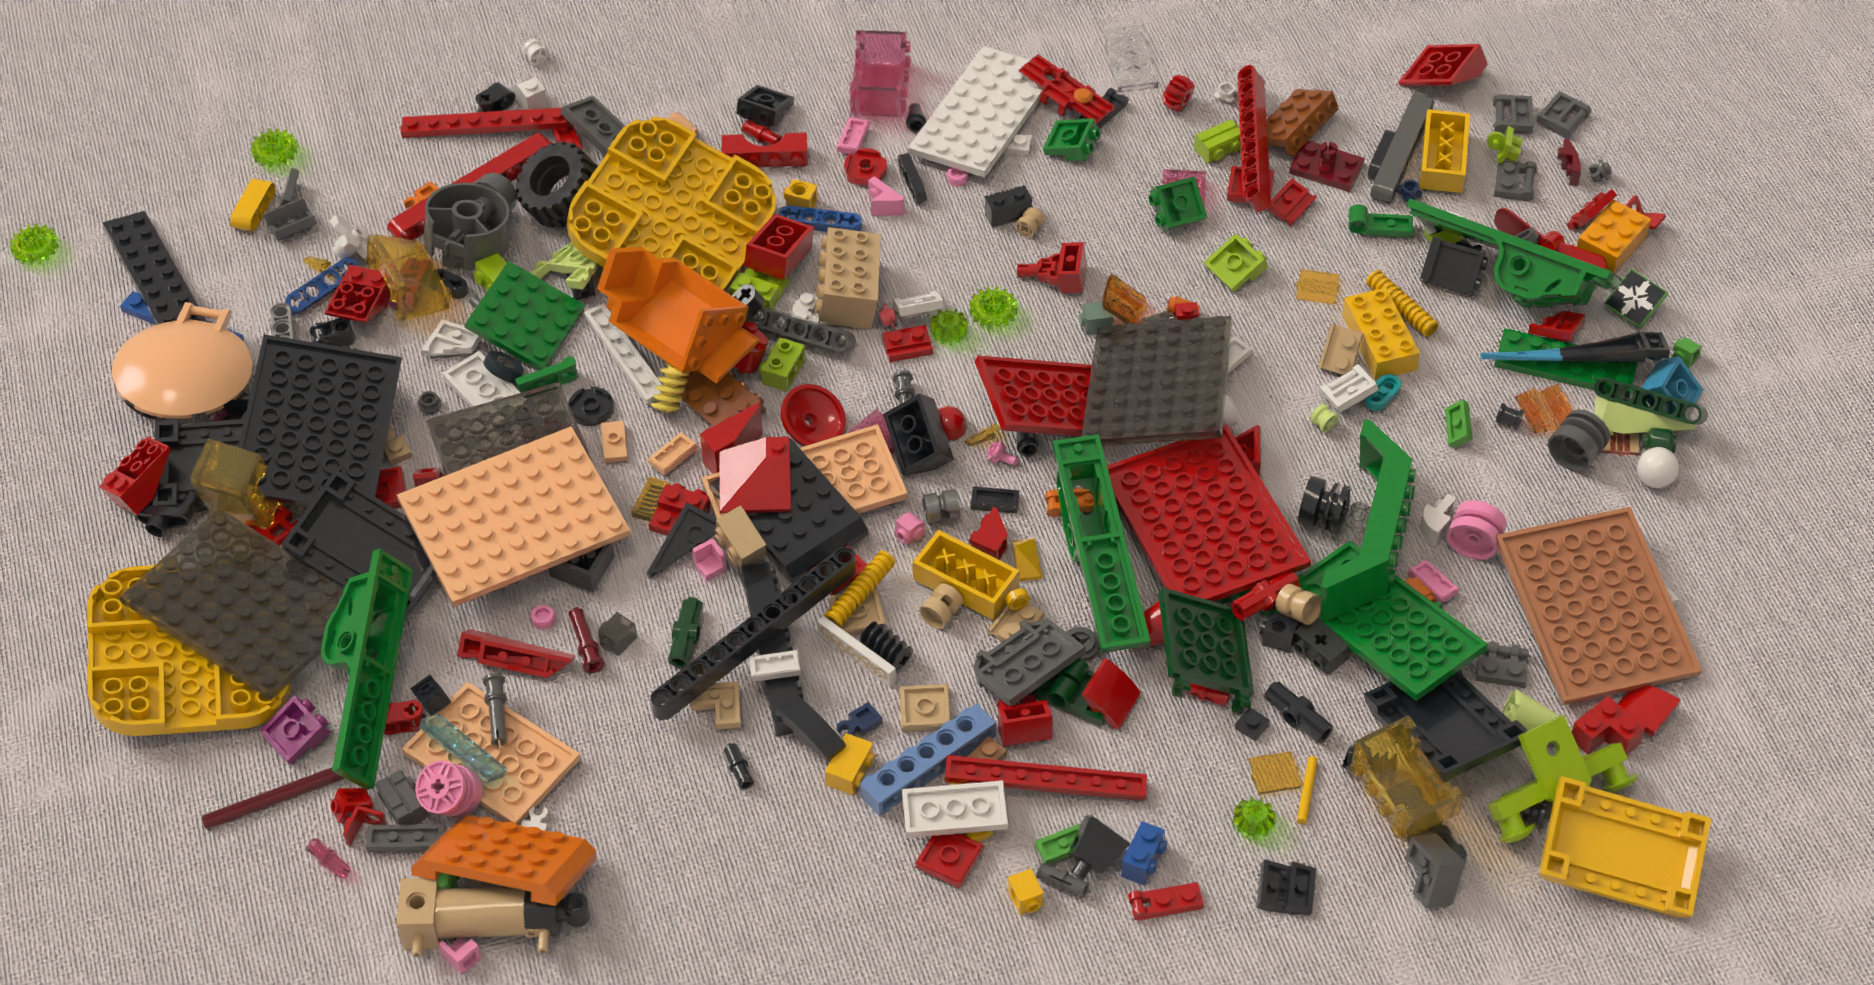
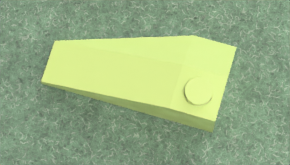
[1594,395,1696,436]

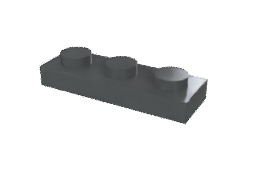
[366,824,446,852]

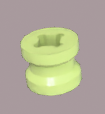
[1310,404,1339,433]

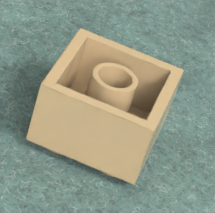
[714,505,766,571]

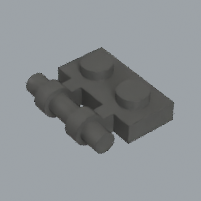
[1476,641,1529,688]

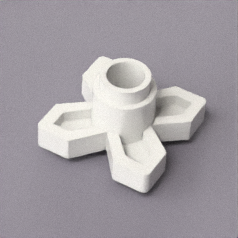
[330,214,379,263]

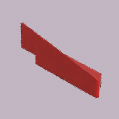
[457,629,576,678]

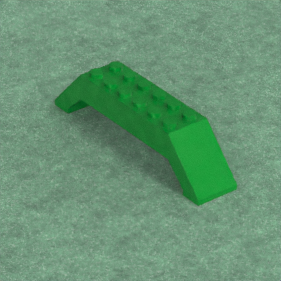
[1321,419,1416,621]

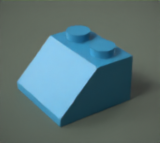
[1642,356,1703,414]

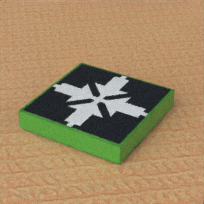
[1604,269,1669,330]

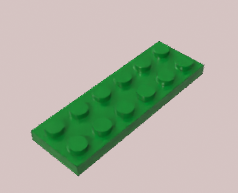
[1494,328,1638,398]

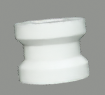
[522,39,548,65]

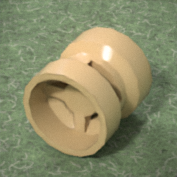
[1015,207,1045,238]

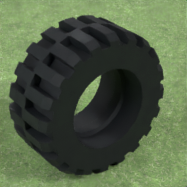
[516,142,598,228]

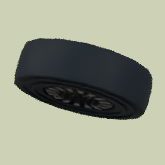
[483,351,524,383]

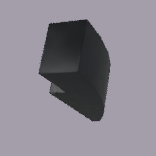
[773,690,846,761]

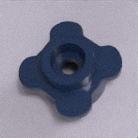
[1397,180,1423,201]

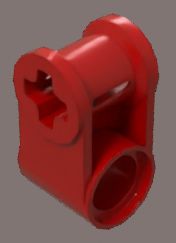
[384,700,428,735]

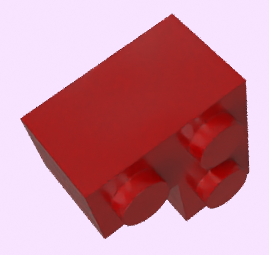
[1572,696,1645,755]

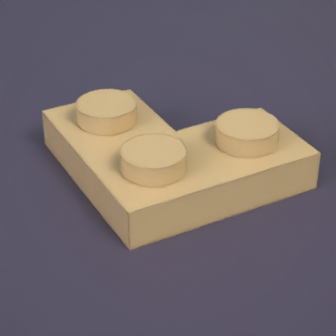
[690,682,741,730]

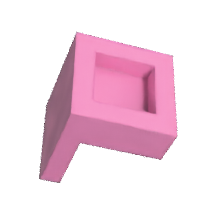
[692,538,727,582]
[438,938,481,975]

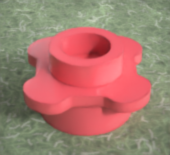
[879,303,897,329]

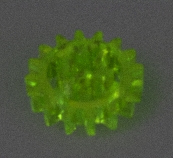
[250,128,298,168]
[9,223,59,265]
[970,286,1018,329]

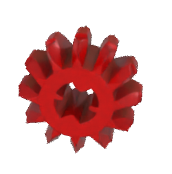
[1162,74,1195,112]

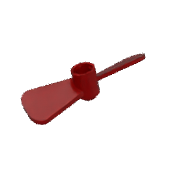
[1494,208,1607,269]

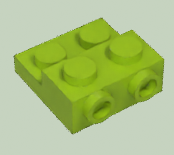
[1203,233,1268,293]
[730,268,790,309]

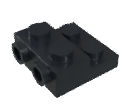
[736,85,794,126]

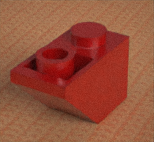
[969,507,1008,560]

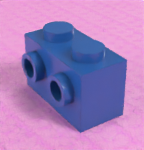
[1121,821,1168,886]

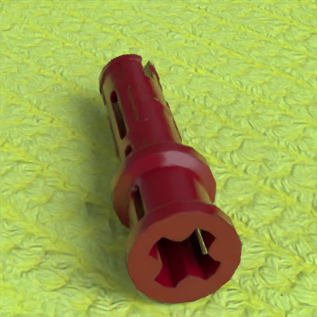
[568,607,605,674]

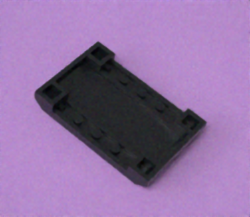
[153,419,286,511]
[709,436,868,584]
[281,469,437,622]
[1364,669,1528,782]

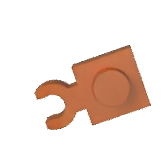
[403,181,439,209]

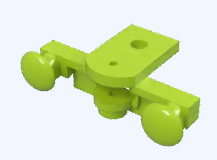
[1487,715,1638,843]

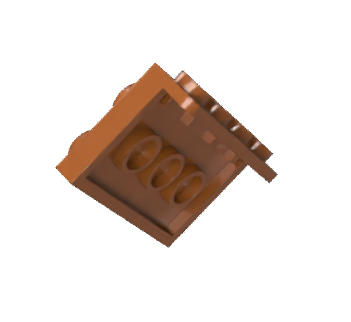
[1267,88,1338,156]
[679,371,766,427]

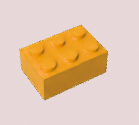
[1577,199,1651,274]

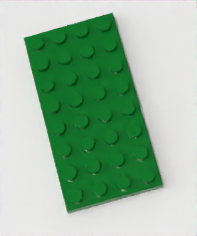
[1297,541,1488,701]

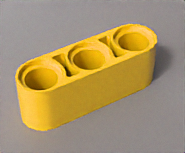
[230,178,276,232]

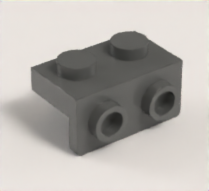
[263,198,317,240]

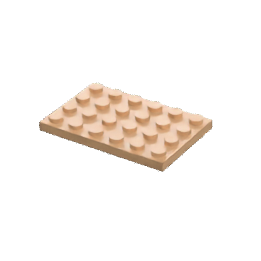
[402,682,581,825]

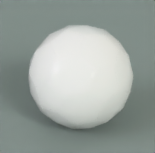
[1636,447,1679,489]

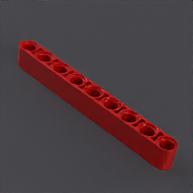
[1237,65,1271,212]
[387,133,551,244]

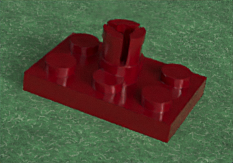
[1289,141,1365,192]

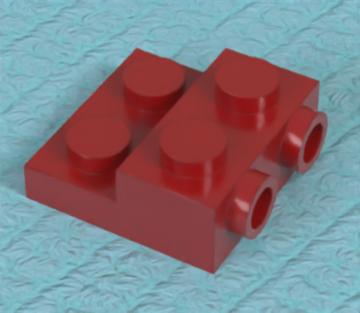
[649,483,711,536]

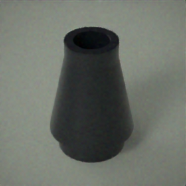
[906,103,927,133]
[1016,432,1039,457]

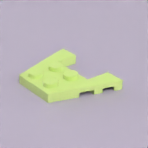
[529,242,599,289]

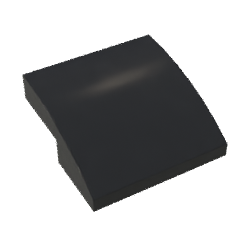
[1256,859,1316,915]

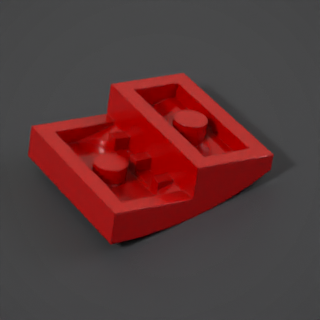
[1082,659,1141,729]
[1618,685,1681,737]

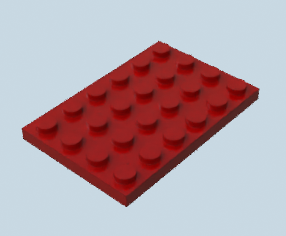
[974,355,1124,439]

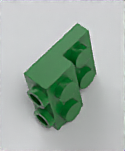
[1043,119,1101,161]
[1148,176,1208,232]

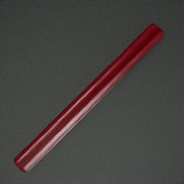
[201,767,344,829]

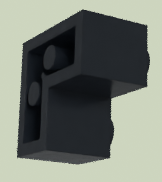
[549,542,614,592]

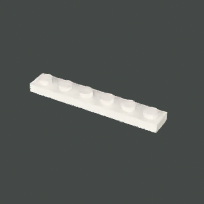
[584,303,662,405]

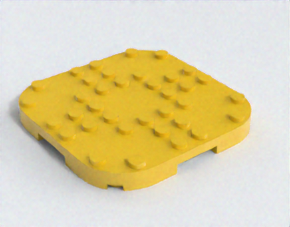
[567,117,776,291]
[87,560,291,736]

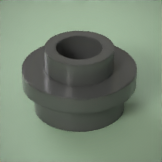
[418,391,441,413]

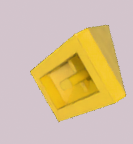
[1011,538,1042,582]

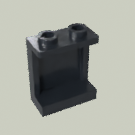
[1420,236,1489,296]

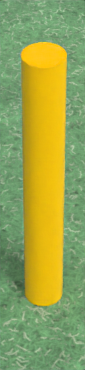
[1297,756,1318,825]

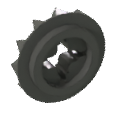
[1066,627,1100,659]

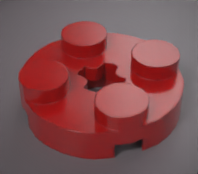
[844,148,887,185]

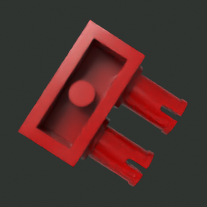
[997,694,1052,746]

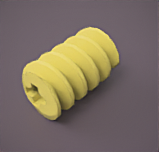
[650,362,690,413]

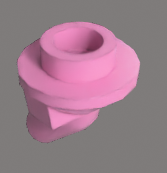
[986,441,1019,466]

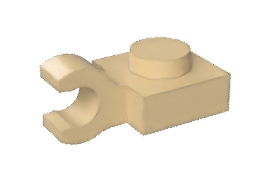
[384,424,412,466]

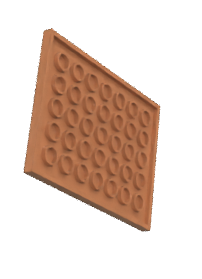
[1496,507,1702,706]

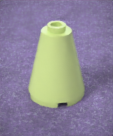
[1502,689,1571,743]

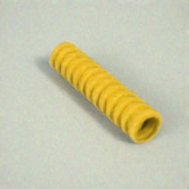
[1366,269,1439,337]
[824,550,896,628]

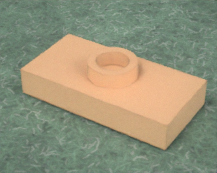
[601,421,628,464]
[648,432,698,476]

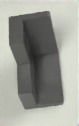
[1405,834,1465,908]

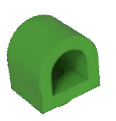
[1672,337,1702,369]

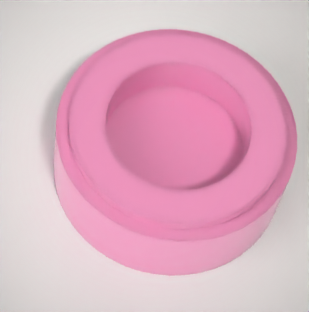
[947,167,968,186]
[531,605,556,629]

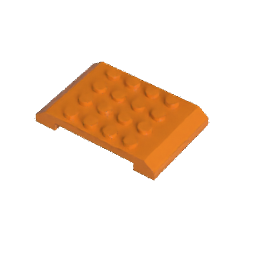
[411,815,597,906]

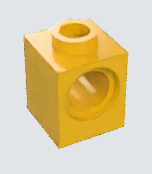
[783,179,818,208]
[1007,869,1044,915]

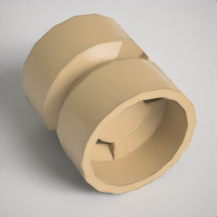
[919,583,964,629]
[1276,584,1321,625]

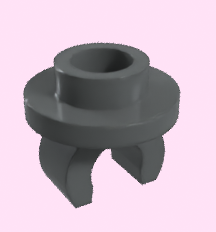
[1589,159,1612,182]

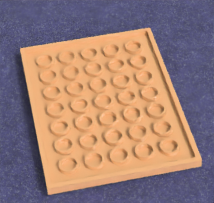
[397,426,631,607]

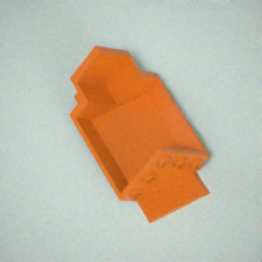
[597,246,760,384]

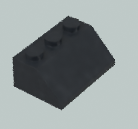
[883,393,954,476]

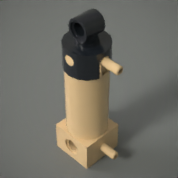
[396,878,591,957]

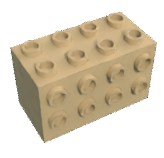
[815,227,881,330]

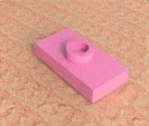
[837,117,870,155]
[1407,559,1459,603]

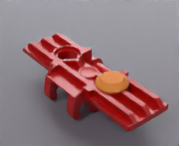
[1018,54,1115,124]

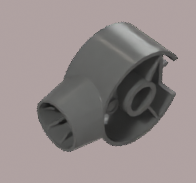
[424,173,517,270]

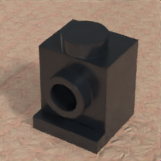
[410,674,451,717]

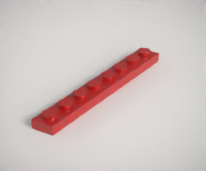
[400,107,569,138]
[944,755,1147,801]

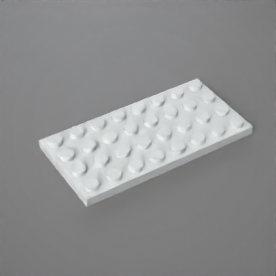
[908,46,1054,177]

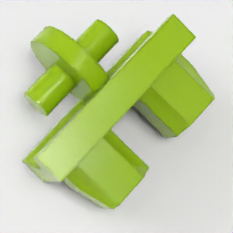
[1487,126,1523,164]

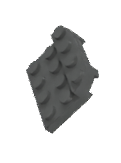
[974,618,1086,707]

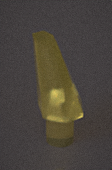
[302,256,332,278]
[964,423,1000,446]

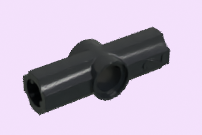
[1264,681,1333,743]

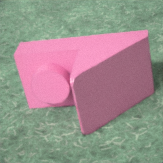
[868,176,905,216]

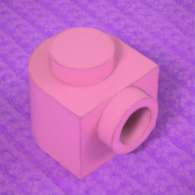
[895,512,925,546]

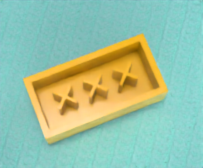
[1419,109,1470,193]
[1342,288,1420,381]
[912,530,1020,620]

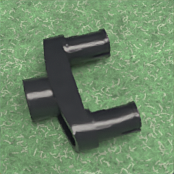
[134,491,201,538]

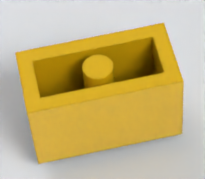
[825,733,876,795]

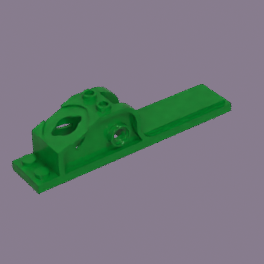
[1406,198,1621,309]
[1052,434,1150,653]
[321,549,413,790]

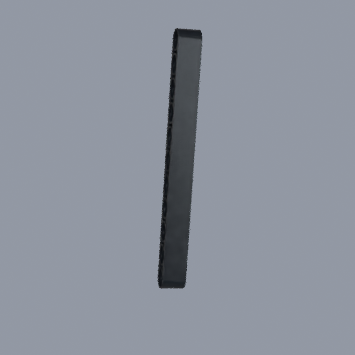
[650,547,856,721]

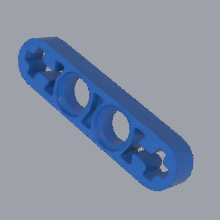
[778,206,862,232]
[284,257,358,315]

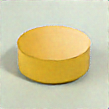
[1005,588,1031,611]

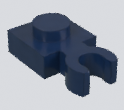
[837,702,883,736]

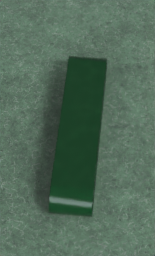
[1594,377,1708,425]

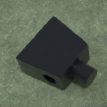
[1069,815,1130,880]

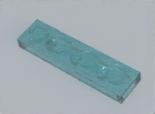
[419,714,507,783]

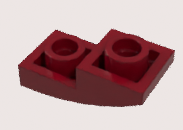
[1557,139,1581,186]

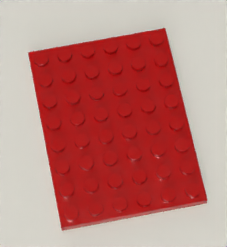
[1107,424,1311,602]

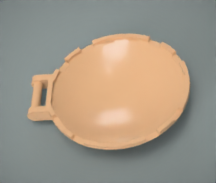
[112,302,253,419]

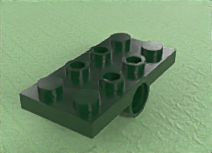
[1028,658,1105,726]

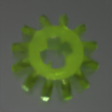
[930,308,968,345]
[1233,796,1276,840]

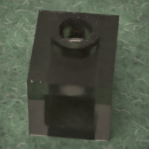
[598,612,638,656]

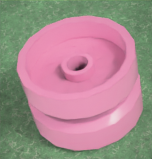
[1447,500,1507,560]

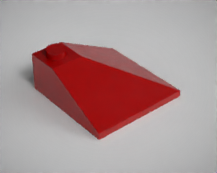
[1398,44,1488,86]
[720,437,791,514]

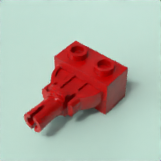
[1017,242,1087,293]

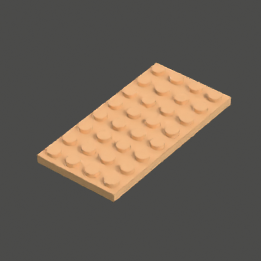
[701,424,908,519]

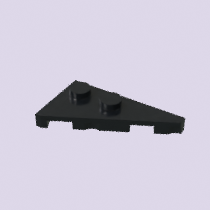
[646,502,717,578]

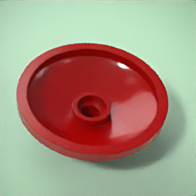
[781,384,846,446]

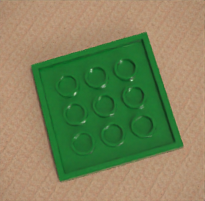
[464,261,586,370]

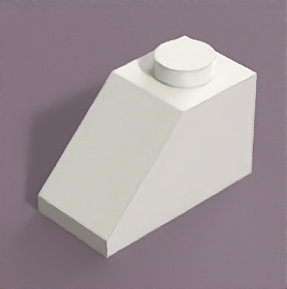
[510,77,548,110]

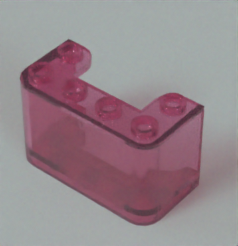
[849,30,911,117]

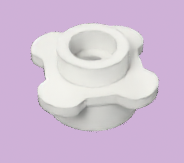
[1214,82,1238,103]

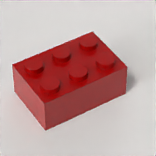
[744,214,814,280]

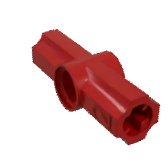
[1231,572,1301,621]

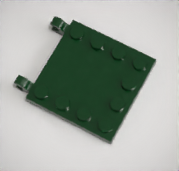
[1158,588,1254,714]

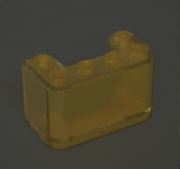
[191,438,282,530]
[1350,715,1464,841]

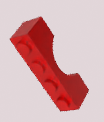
[721,132,808,167]

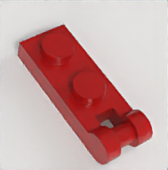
[1127,882,1204,921]

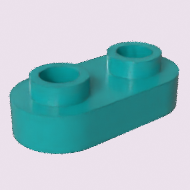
[1364,374,1401,411]

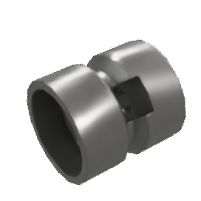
[922,489,961,525]

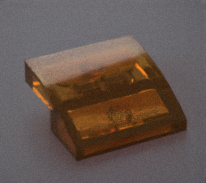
[1102,274,1147,331]
[1514,384,1573,433]

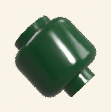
[1642,427,1677,453]

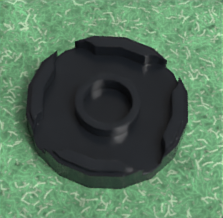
[568,387,614,426]

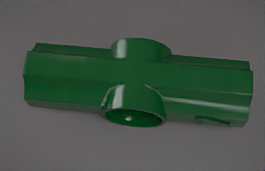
[668,597,704,669]

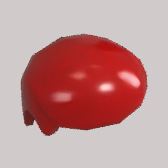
[938,406,966,441]

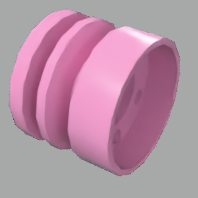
[415,760,483,818]

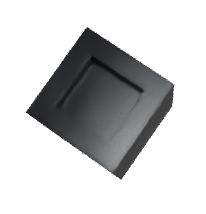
[1259,613,1298,653]

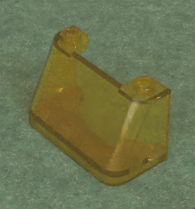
[367,234,452,322]

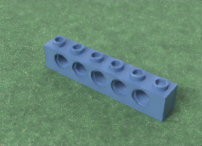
[860,704,996,817]

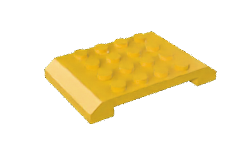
[1538,776,1711,918]

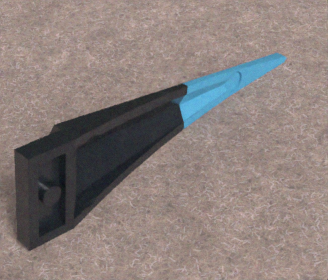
[1480,332,1670,364]

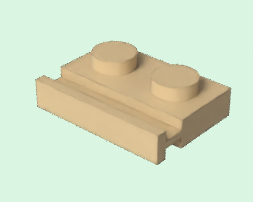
[1318,324,1364,375]
[988,604,1044,642]

